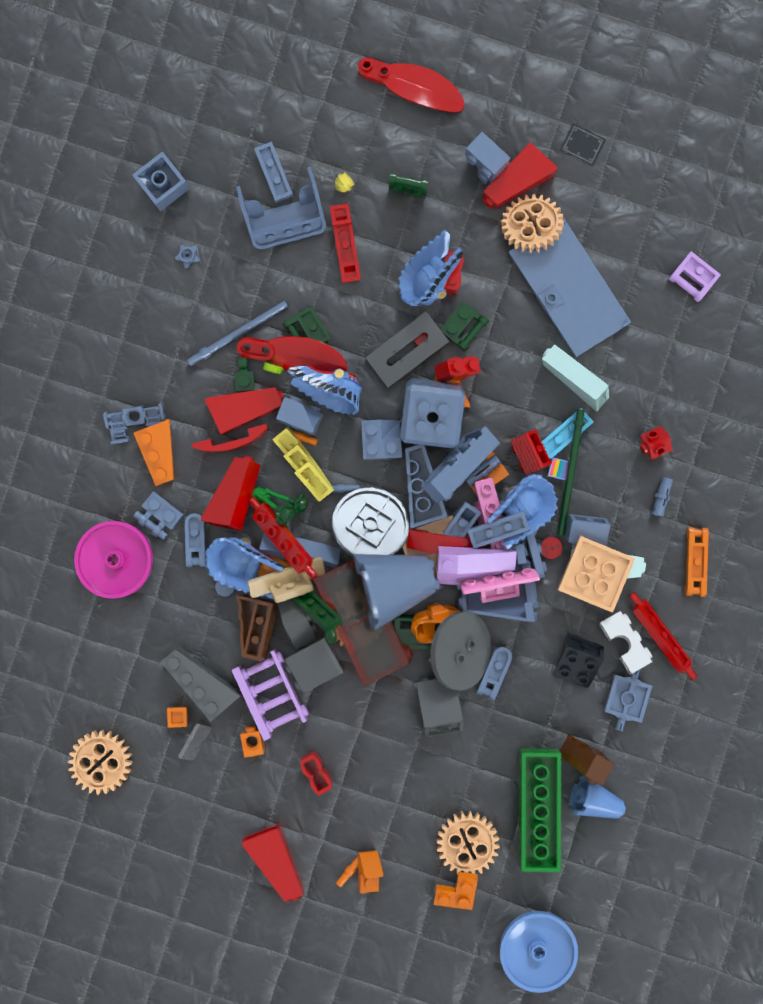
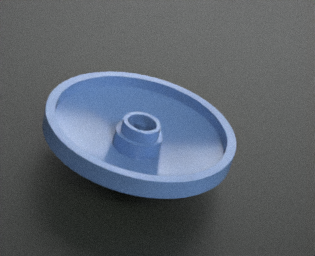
[499,911,578,993]

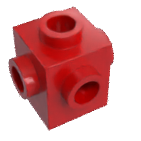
[640,426,672,460]

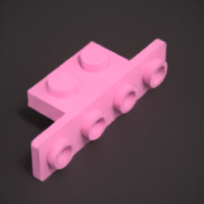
[473,478,511,550]
[459,568,540,603]

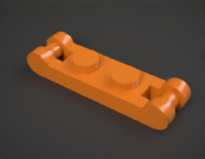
[684,527,709,597]

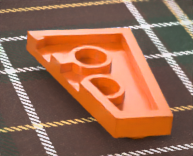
[134,419,175,486]

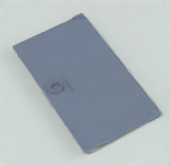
[508,218,632,358]

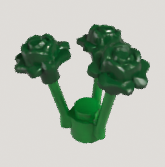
[251,487,308,528]

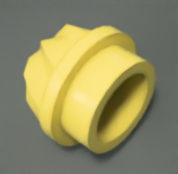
[335,172,354,193]

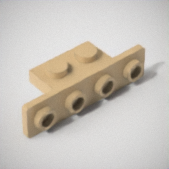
[247,557,325,603]

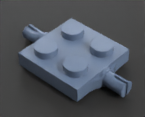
[603,670,652,731]

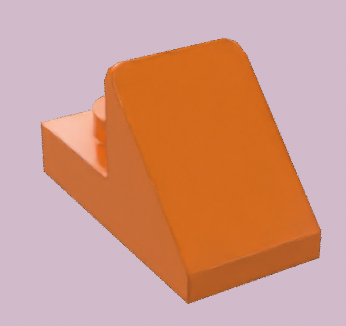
[358,850,383,894]

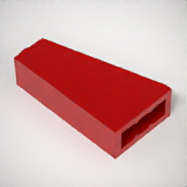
[482,142,558,210]
[204,387,284,436]
[200,456,261,531]
[241,823,304,902]

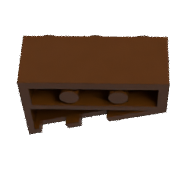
[236,595,278,661]
[560,734,614,785]

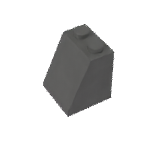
[284,635,345,693]
[416,678,463,737]

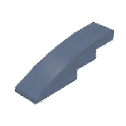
[259,534,341,568]

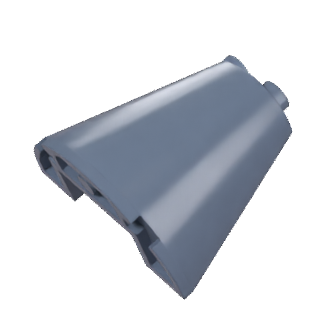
[457,544,538,622]
[353,554,440,631]

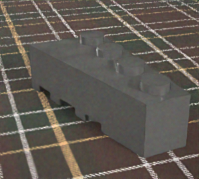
[161,647,242,722]

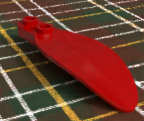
[358,57,464,113]
[236,336,347,372]

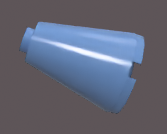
[569,776,626,819]

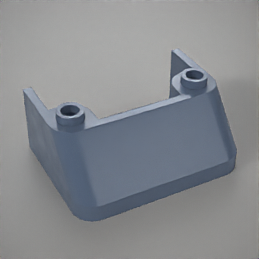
[236,167,326,249]

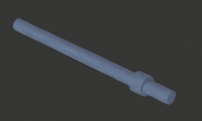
[187,301,288,366]

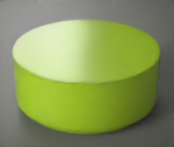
[263,362,283,375]

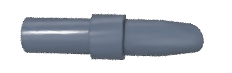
[331,484,360,494]

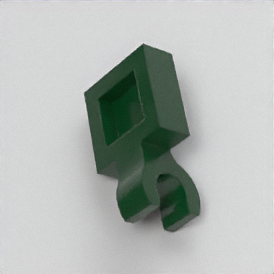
[234,358,255,392]

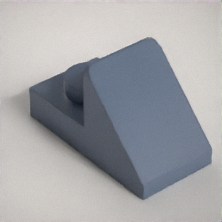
[443,501,481,537]

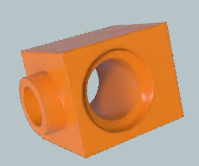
[240,726,265,758]

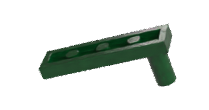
[290,591,343,643]

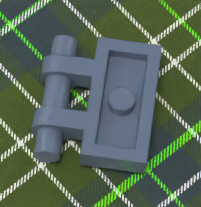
[133,491,184,540]

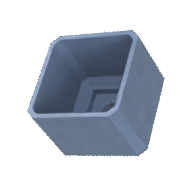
[400,378,465,448]

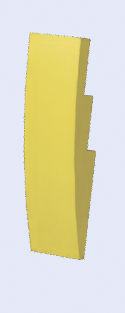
[272,427,334,502]

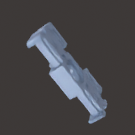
[103,403,166,444]

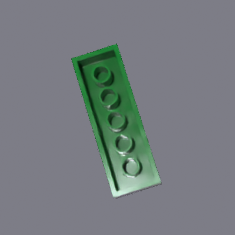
[519,748,561,872]

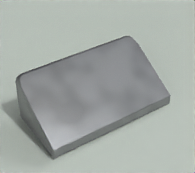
[178,720,212,760]

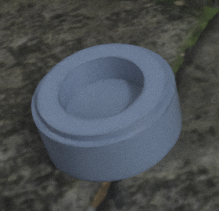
[215,581,235,597]

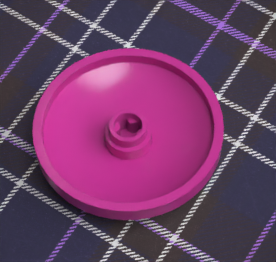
[74,521,153,598]

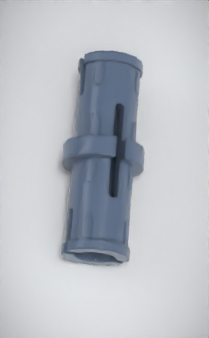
[465,454,502,487]
[651,477,674,517]

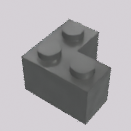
[278,599,318,649]

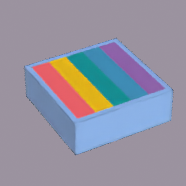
[547,458,569,481]

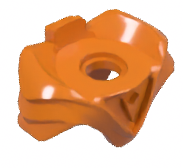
[411,603,461,644]

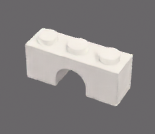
[599,611,652,675]

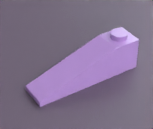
[436,546,517,585]

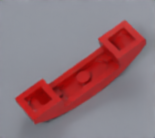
[330,203,361,283]
[192,424,269,453]
[407,528,485,555]

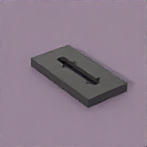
[365,312,449,389]

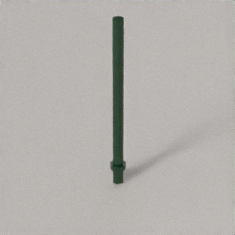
[557,409,585,535]

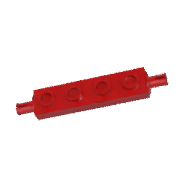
[248,497,318,580]
[628,592,698,680]

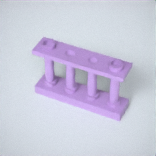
[232,648,309,741]

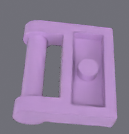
[668,251,721,302]

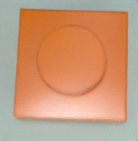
[167,706,188,728]

